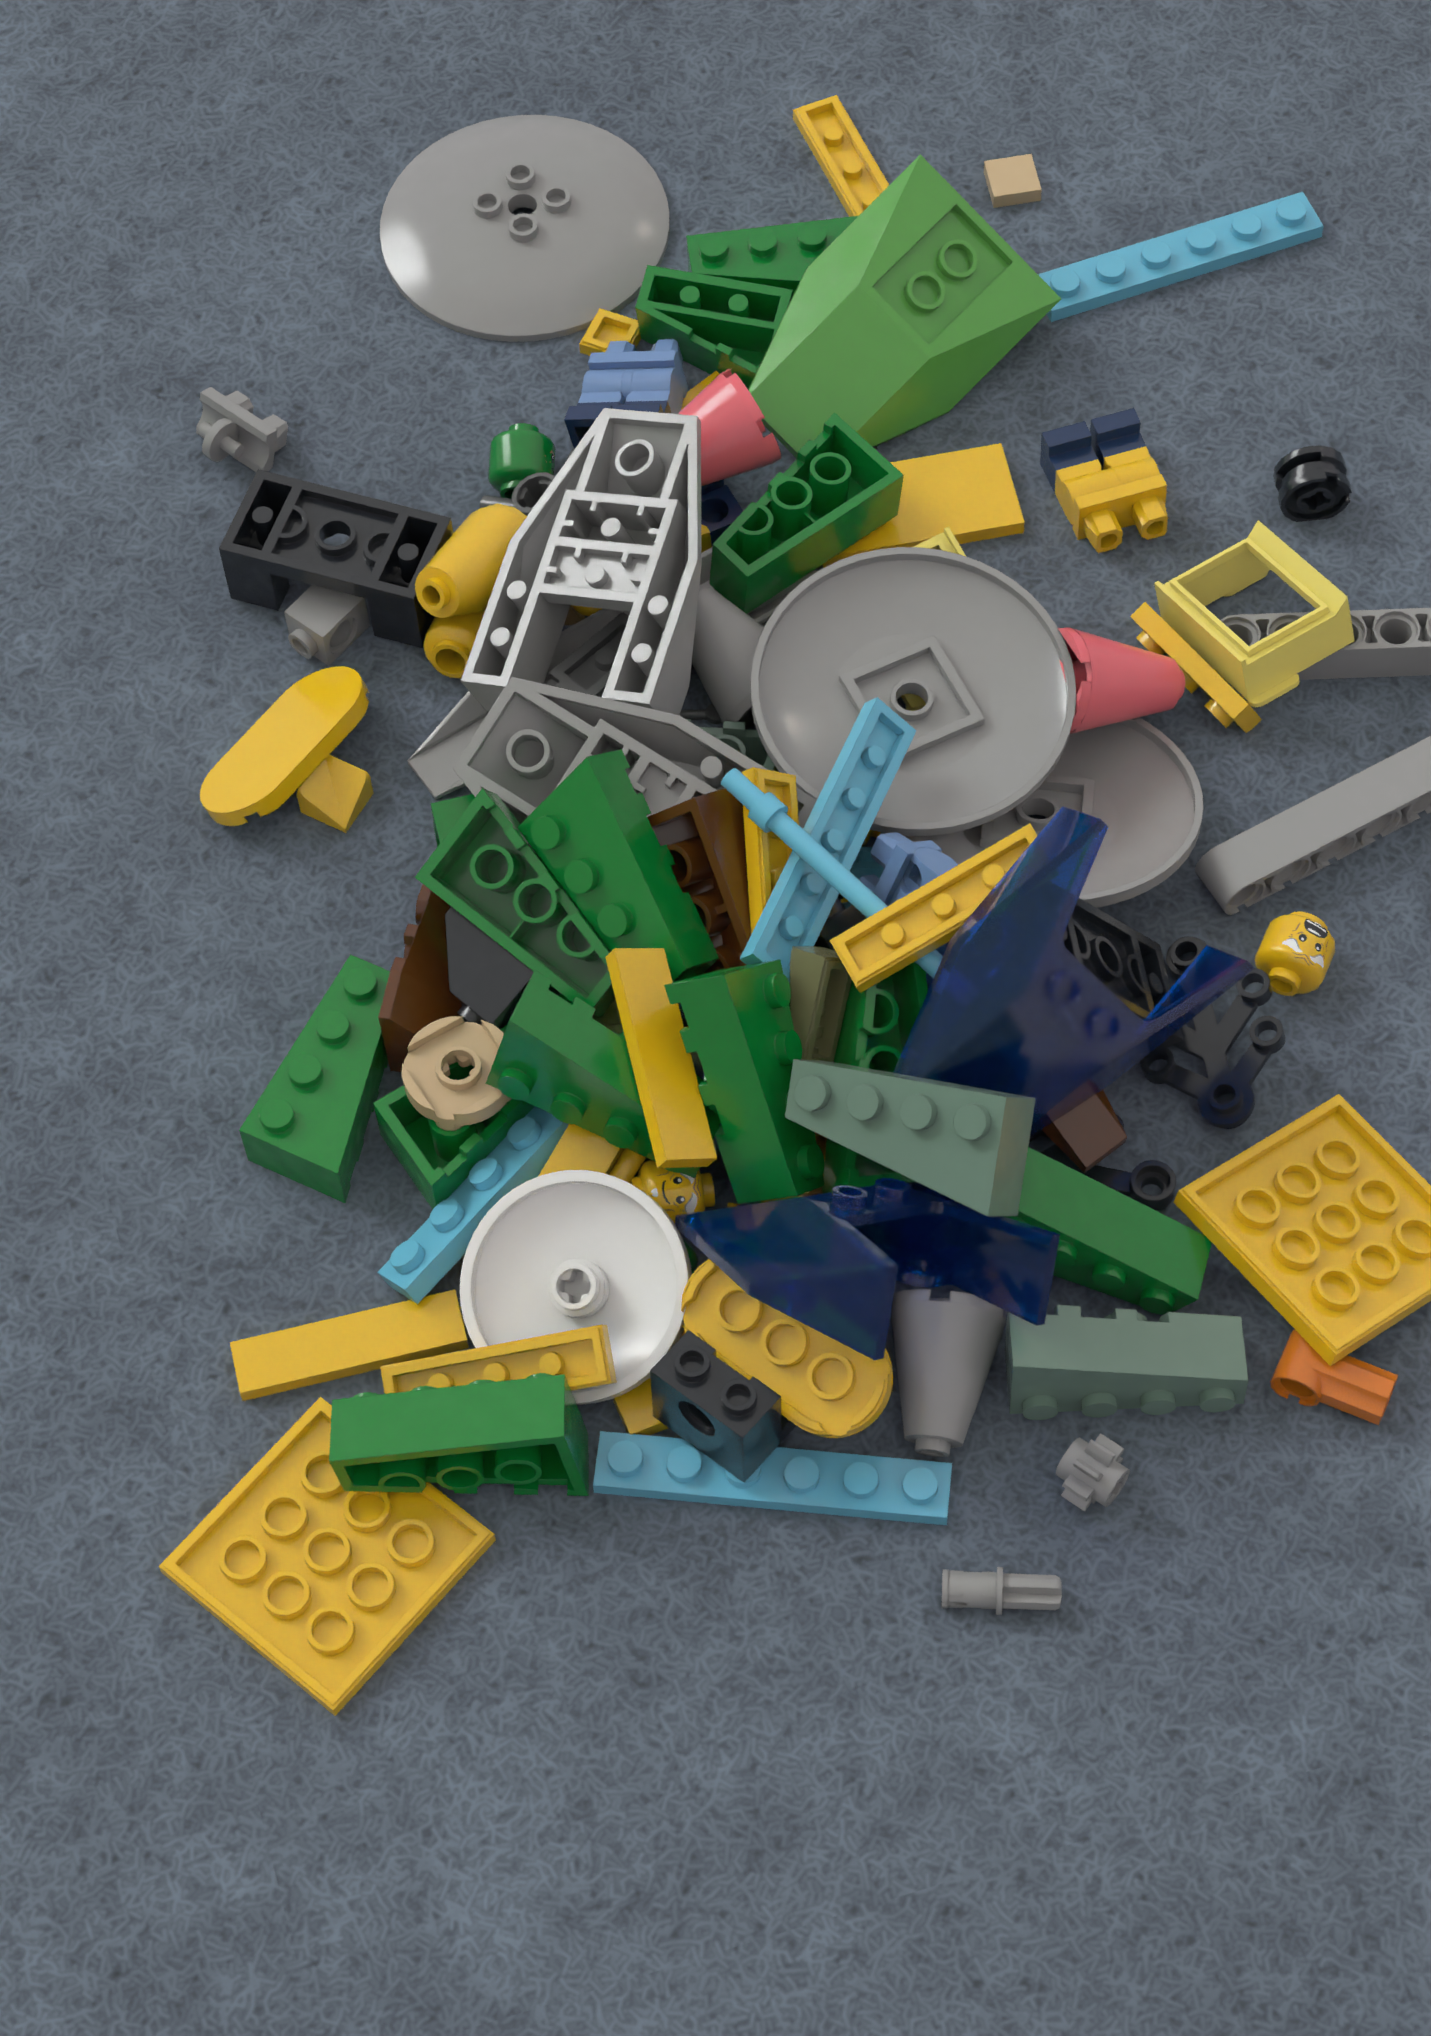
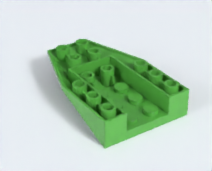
[748,154,1061,459]

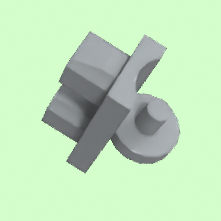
[196,387,288,472]

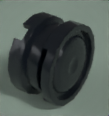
[1273,445,1352,522]

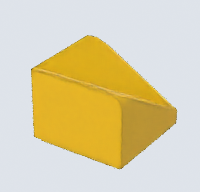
[297,755,374,833]

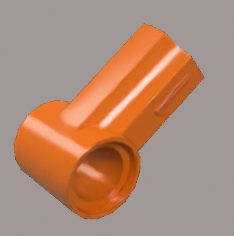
[1270,1329,1398,1425]

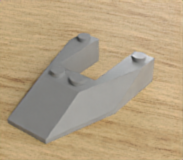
[461,408,702,715]
[452,677,817,828]

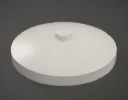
[460,1170,692,1405]

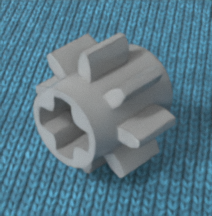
[1055,1433,1130,1511]

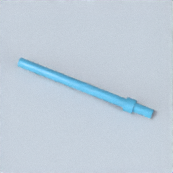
[721,768,978,1005]

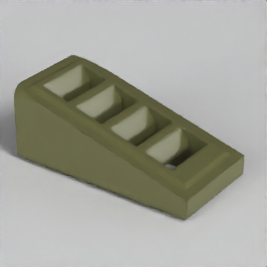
[790,946,852,1062]

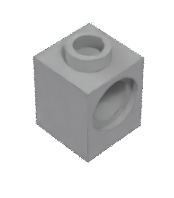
[284,585,370,666]

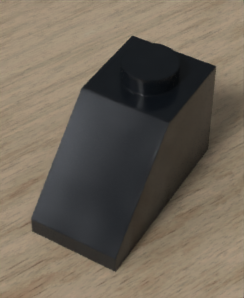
[445,907,533,1029]

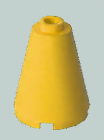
[415,504,527,618]

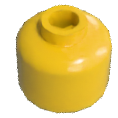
[423,611,485,678]

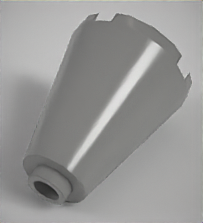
[692,587,764,729]
[890,1289,1007,1457]

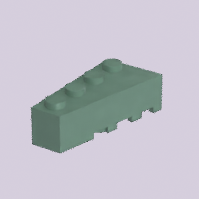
[785,1059,1036,1217]
[1005,1301,1248,1420]

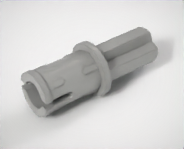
[942,1567,1062,1615]

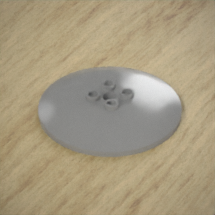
[380,115,670,342]
[750,547,1076,836]
[903,718,1204,908]

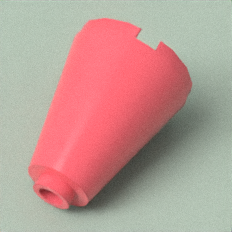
[678,369,781,486]
[1058,627,1185,734]

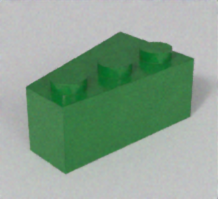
[635,265,793,389]

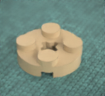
[402,1016,512,1131]

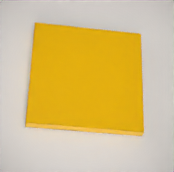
[1173,1094,1431,1366]
[159,1397,496,1716]

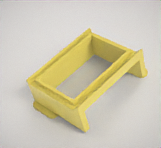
[1154,520,1355,707]

